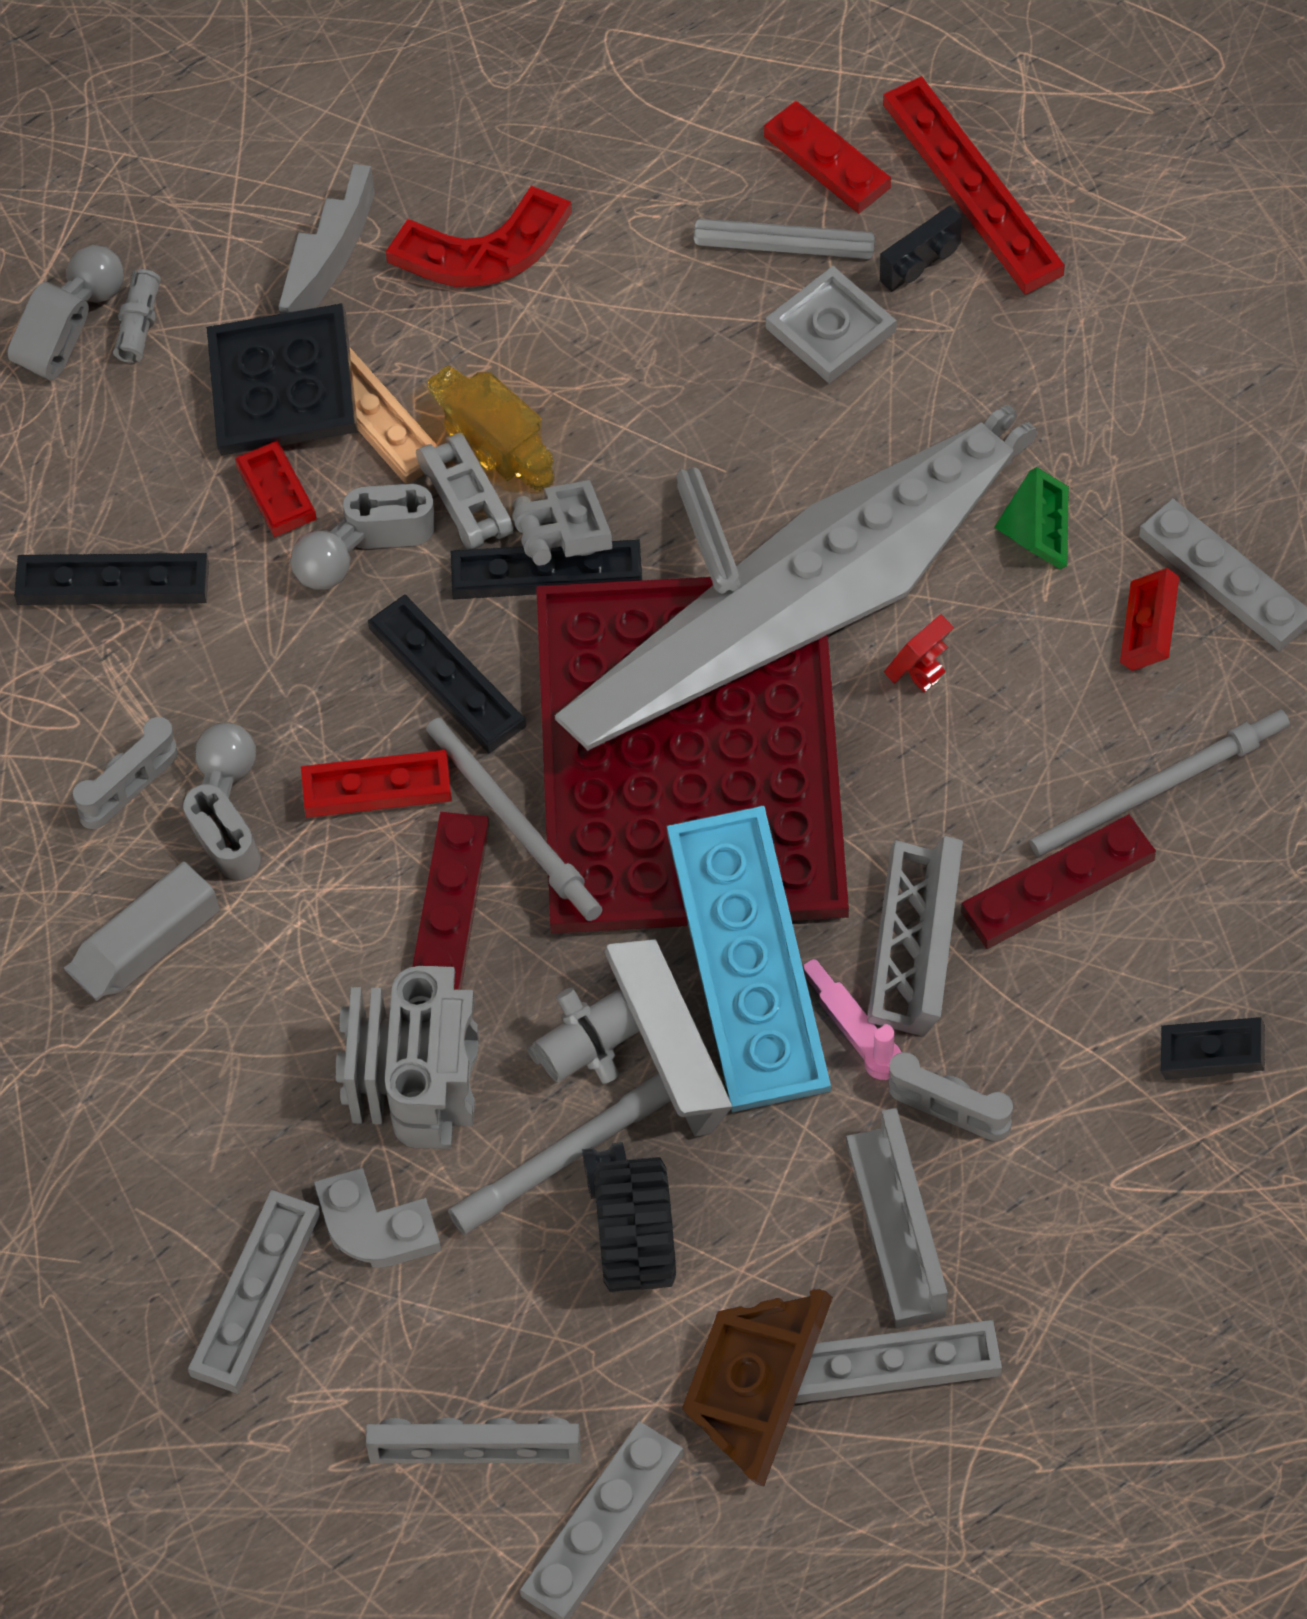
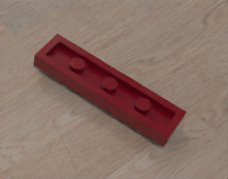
[412,812,490,990]
[961,814,1156,949]

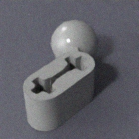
[8,245,124,381]
[290,484,434,590]
[183,722,261,880]

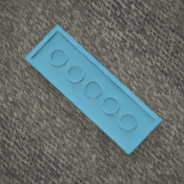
[667,806,831,1113]

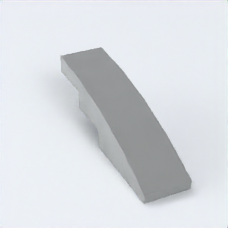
[279,164,375,314]

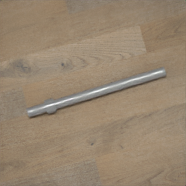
[1029,709,1290,857]
[426,718,602,921]

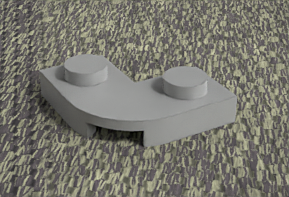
[314,1168,441,1268]

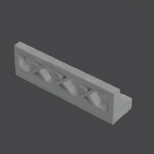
[867,836,963,1037]
[846,1108,948,1329]

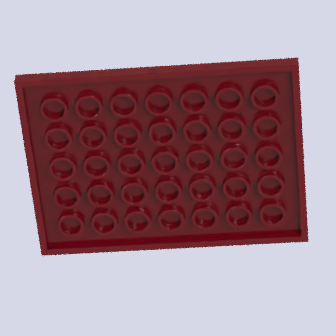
[536,577,849,934]

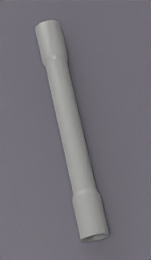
[448,1073,671,1235]

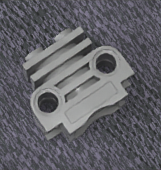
[336,966,479,1149]

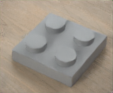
[766,266,897,384]

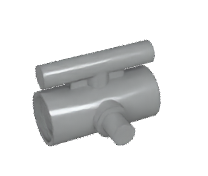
[527,987,640,1084]

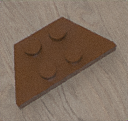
[682,1289,833,1487]

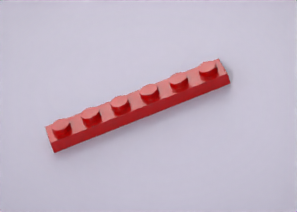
[883,76,1065,295]

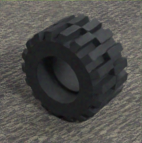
[594,1157,676,1293]

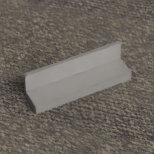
[604,939,733,1137]

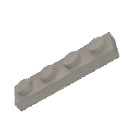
[1139,498,1307,652]
[188,1190,320,1394]
[794,1320,1002,1404]
[366,1418,581,1464]
[520,1421,684,1619]

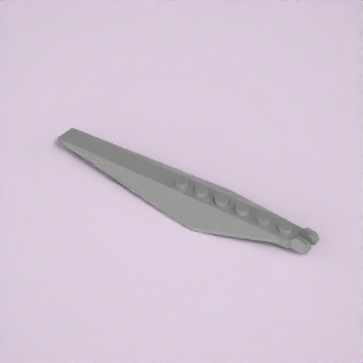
[555,405,1038,751]

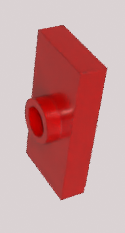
[235,440,317,537]

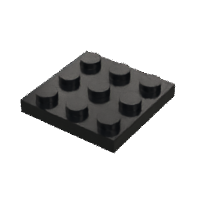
[206,303,358,456]

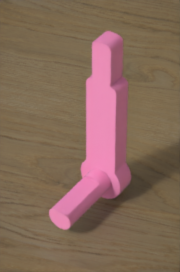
[803,959,902,1080]

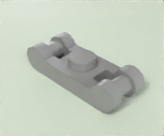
[416,433,513,550]
[73,717,178,829]
[888,1052,1013,1142]

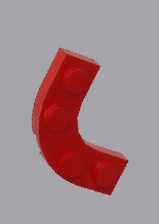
[386,185,572,287]

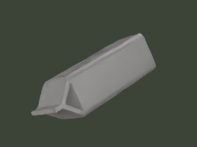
[64,861,220,1001]

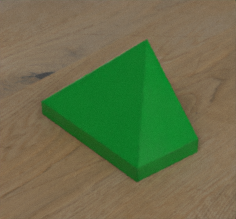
[994,467,1069,570]

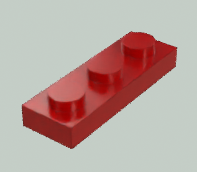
[764,100,891,214]
[301,750,452,818]

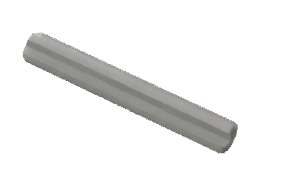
[694,218,875,259]
[676,467,740,594]

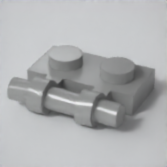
[512,480,612,565]

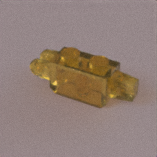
[428,365,555,492]

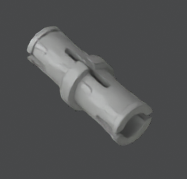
[113,269,161,363]

